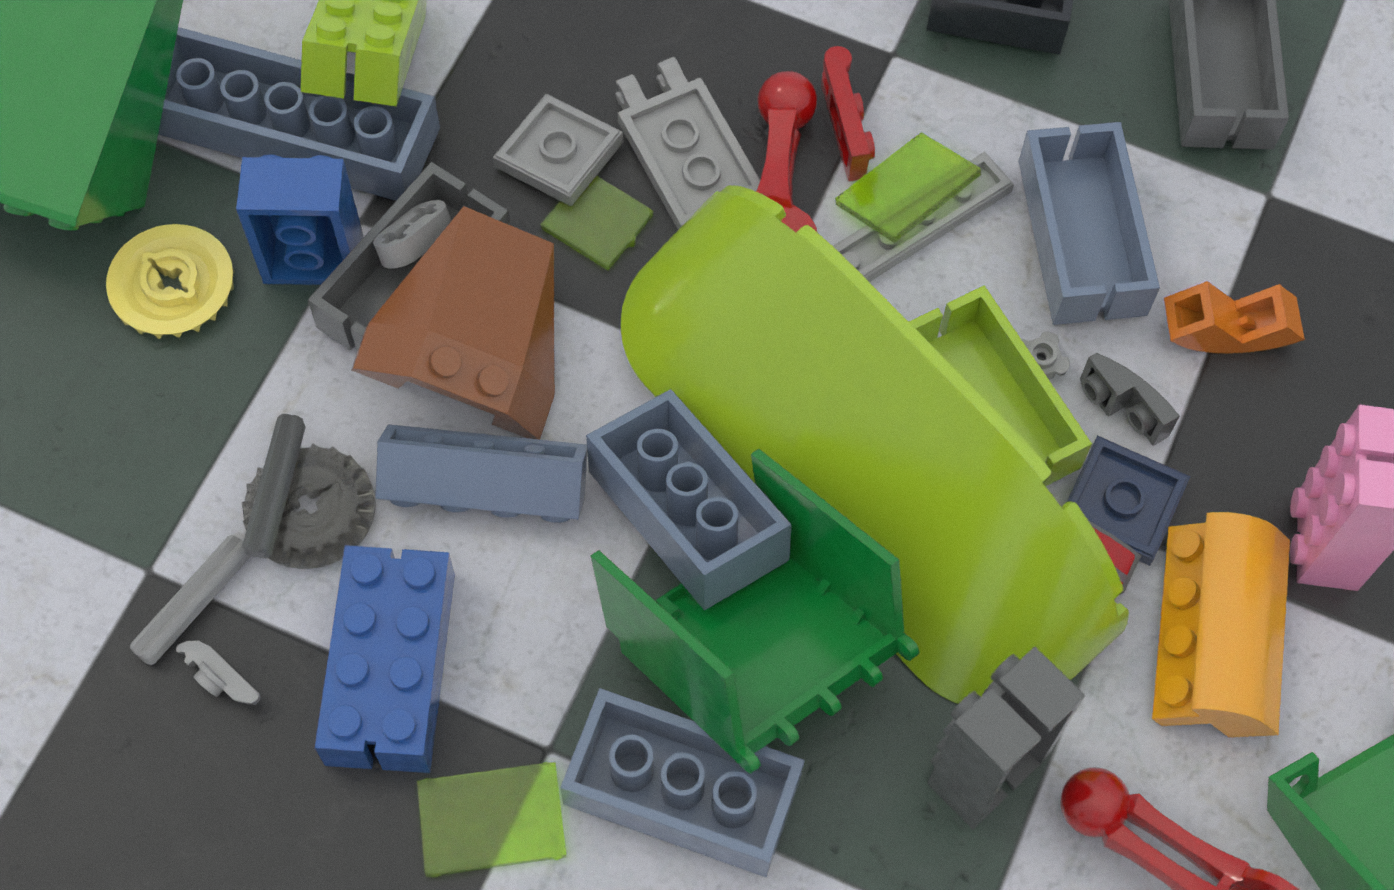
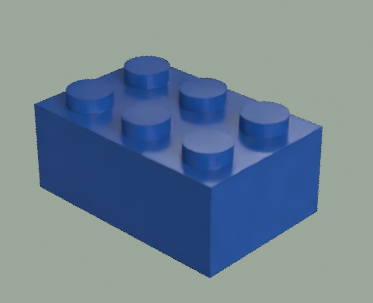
[236,155,364,285]

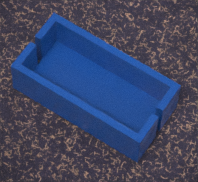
[315,545,455,773]

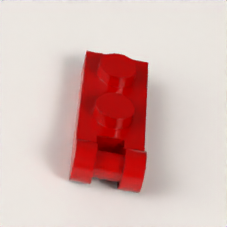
[821,46,875,182]

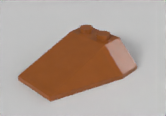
[351,206,555,440]

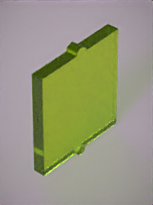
[541,176,654,270]

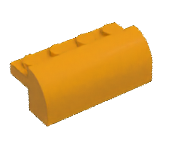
[1152,512,1290,738]

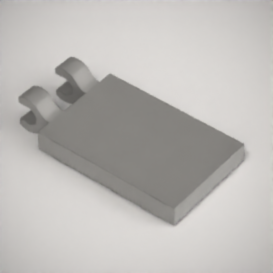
[615,57,760,230]

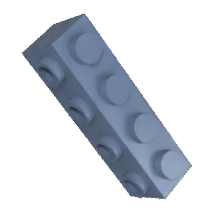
[376,424,588,523]

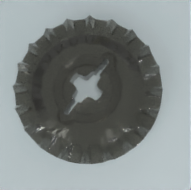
[241,443,376,569]

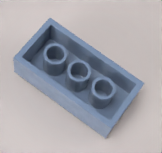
[586,389,791,611]
[560,688,805,878]

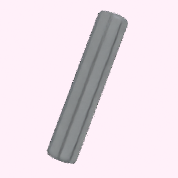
[130,535,251,665]

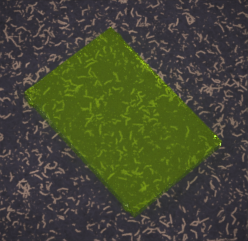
[835,132,981,243]
[417,762,567,877]

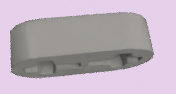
[373,200,452,269]

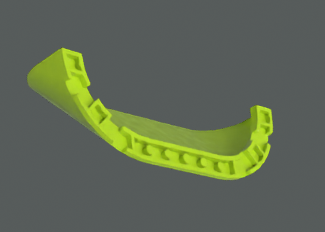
[621,185,1129,704]

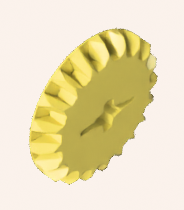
[106,224,235,339]

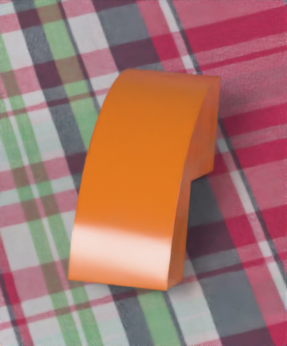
[1164,281,1305,354]

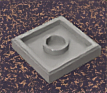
[493,94,624,206]

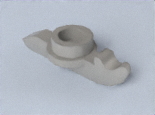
[176,641,260,705]

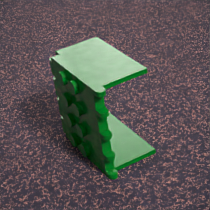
[590,449,920,774]

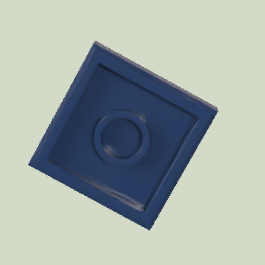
[1067,435,1190,566]

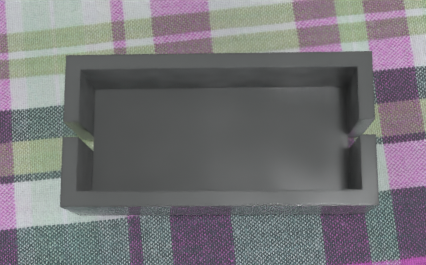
[1169,0,1289,149]
[308,162,510,352]
[927,647,1086,830]

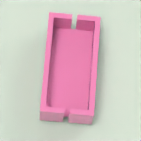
[1290,405,1394,591]

